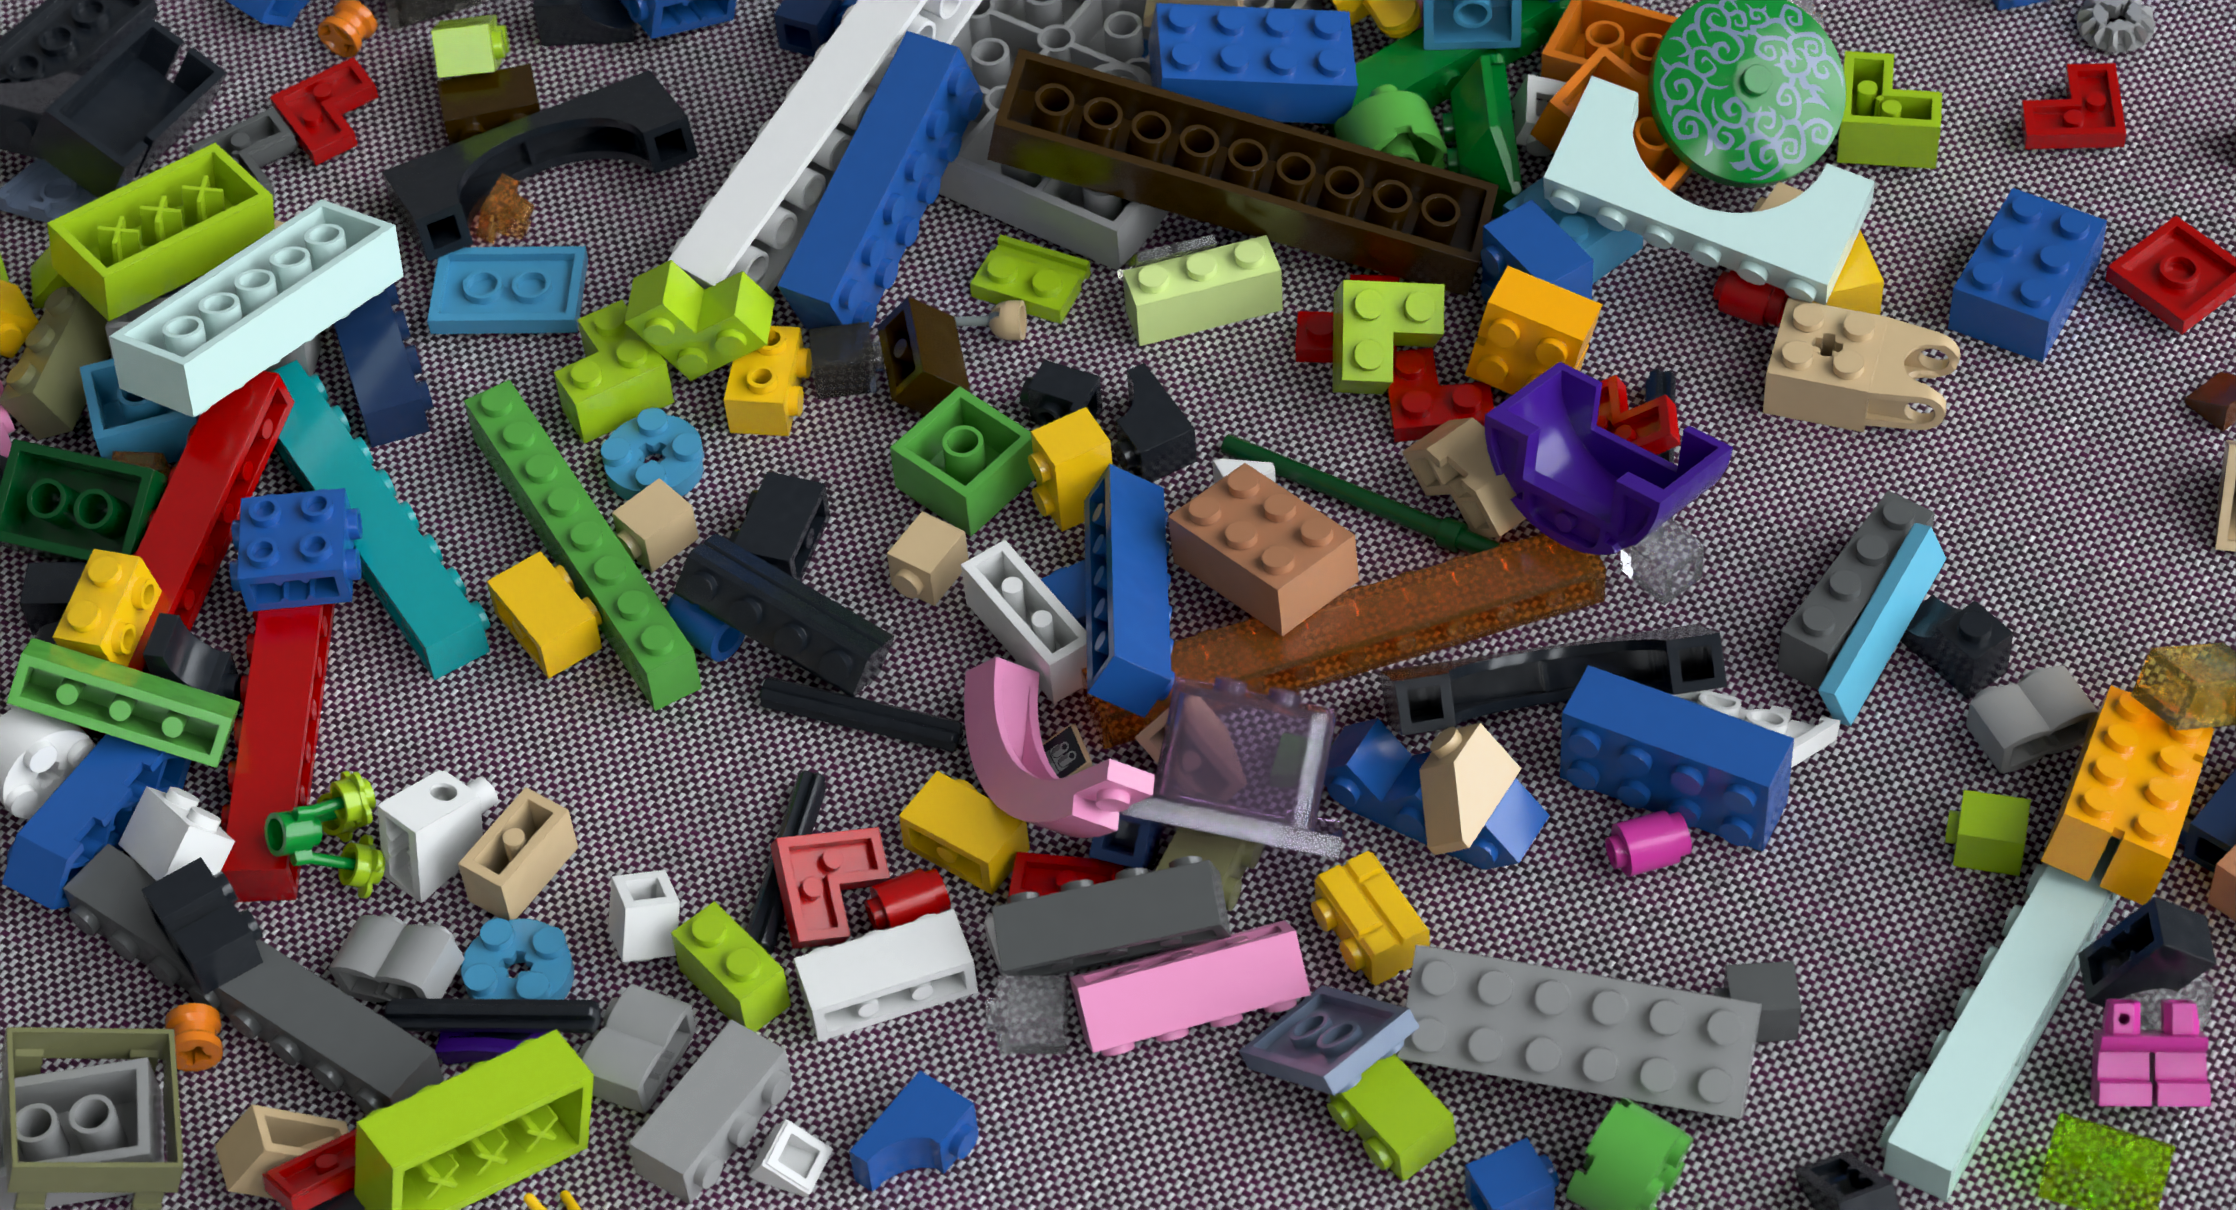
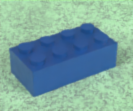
[1148,3,1358,124]
[1560,665,1794,852]

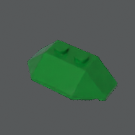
[1442,54,1523,219]

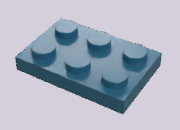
[427,246,588,334]

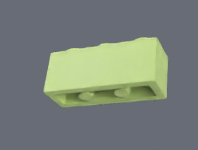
[1123,235,1283,346]

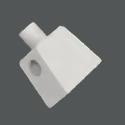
[377,771,498,903]

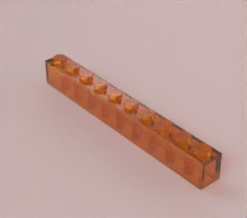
[1081,534,1606,749]

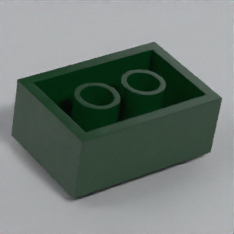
[0,439,168,562]

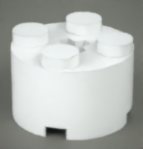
[0,703,96,819]

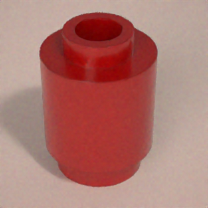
[1713,270,1792,328]
[864,868,951,930]

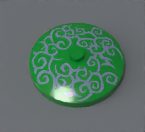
[1648,0,1846,188]

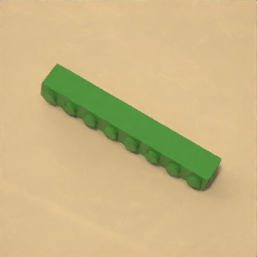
[464,379,702,711]

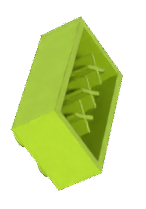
[47,143,275,322]
[355,1030,594,1210]

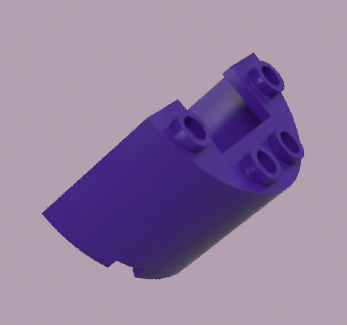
[1484,362,1733,555]

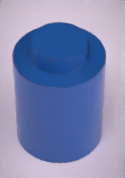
[666,594,746,662]

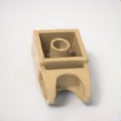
[1763,298,1961,432]

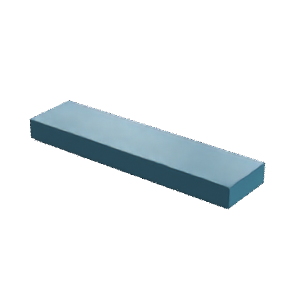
[1818,523,1946,726]

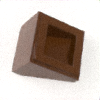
[2184,372,2236,432]

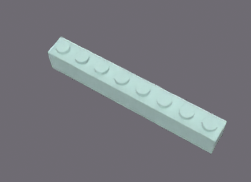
[1879,836,2121,1202]

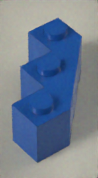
[1313,718,1550,870]
[2,734,192,910]

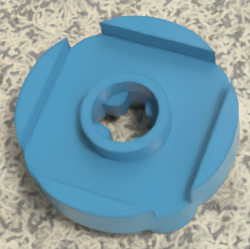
[600,408,704,501]
[461,918,575,1000]

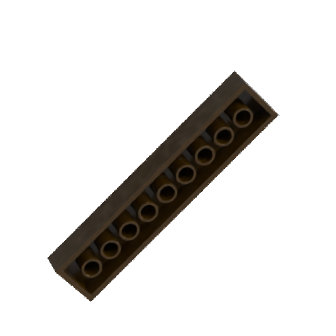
[987,48,1499,297]

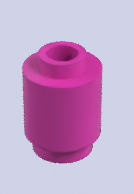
[1605,810,1692,877]

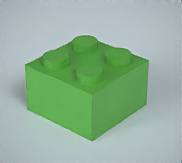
[890,386,1036,537]

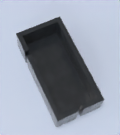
[28,16,227,198]

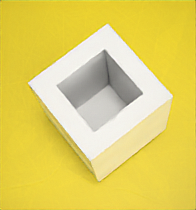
[608,870,680,962]

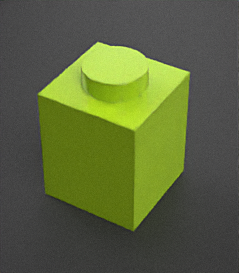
[1945,790,2031,876]

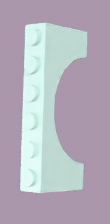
[1543,76,1875,305]

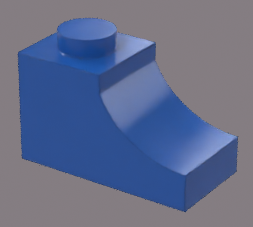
[849,1070,979,1192]

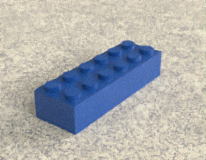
[777,31,983,347]

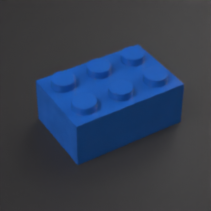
[1948,188,2107,363]

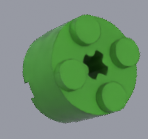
[1334,84,1447,169]
[1566,1097,1694,1210]

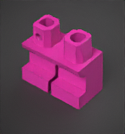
[2090,999,2211,1107]

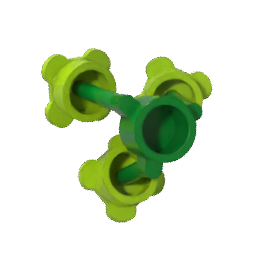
[264,771,385,899]

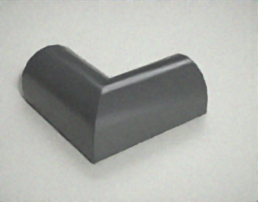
[187,107,297,201]

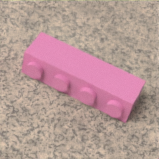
[1069,920,1311,1056]

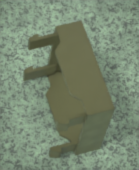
[1,1027,184,1210]

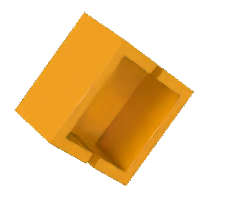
[1465,266,1603,395]

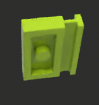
[970,234,1091,324]

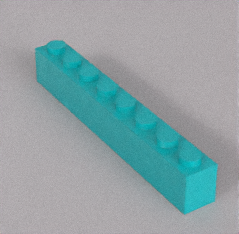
[272,360,491,680]

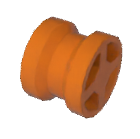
[317,0,378,58]
[165,1003,223,1071]

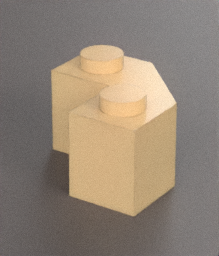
[1402,417,1526,538]

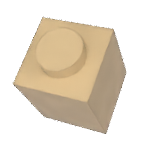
[612,478,699,573]
[887,511,969,606]

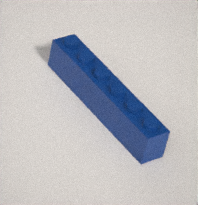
[1084,464,1175,718]

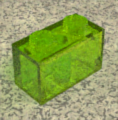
[2038,1112,2176,1210]

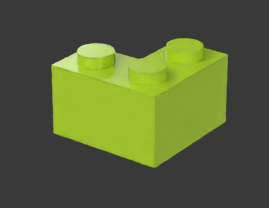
[1836,51,1942,169]
[624,260,775,381]
[1333,280,1444,395]
[554,300,674,444]

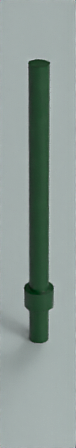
[1221,434,1503,563]

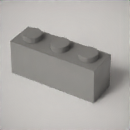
[628,1019,792,1204]

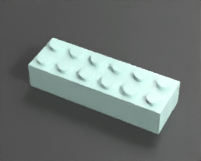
[109,199,404,417]

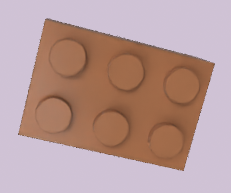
[1168,463,1359,637]

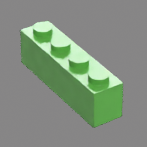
[7,637,240,768]

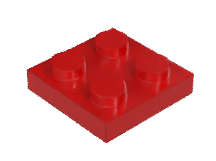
[2105,215,2236,335]

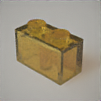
[2131,642,2236,730]

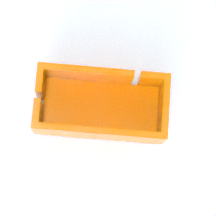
[2041,685,2214,905]

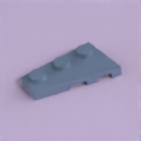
[0,159,98,223]

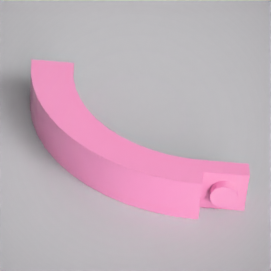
[964,657,1155,838]

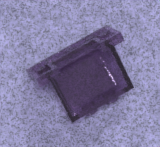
[1119,676,1343,860]

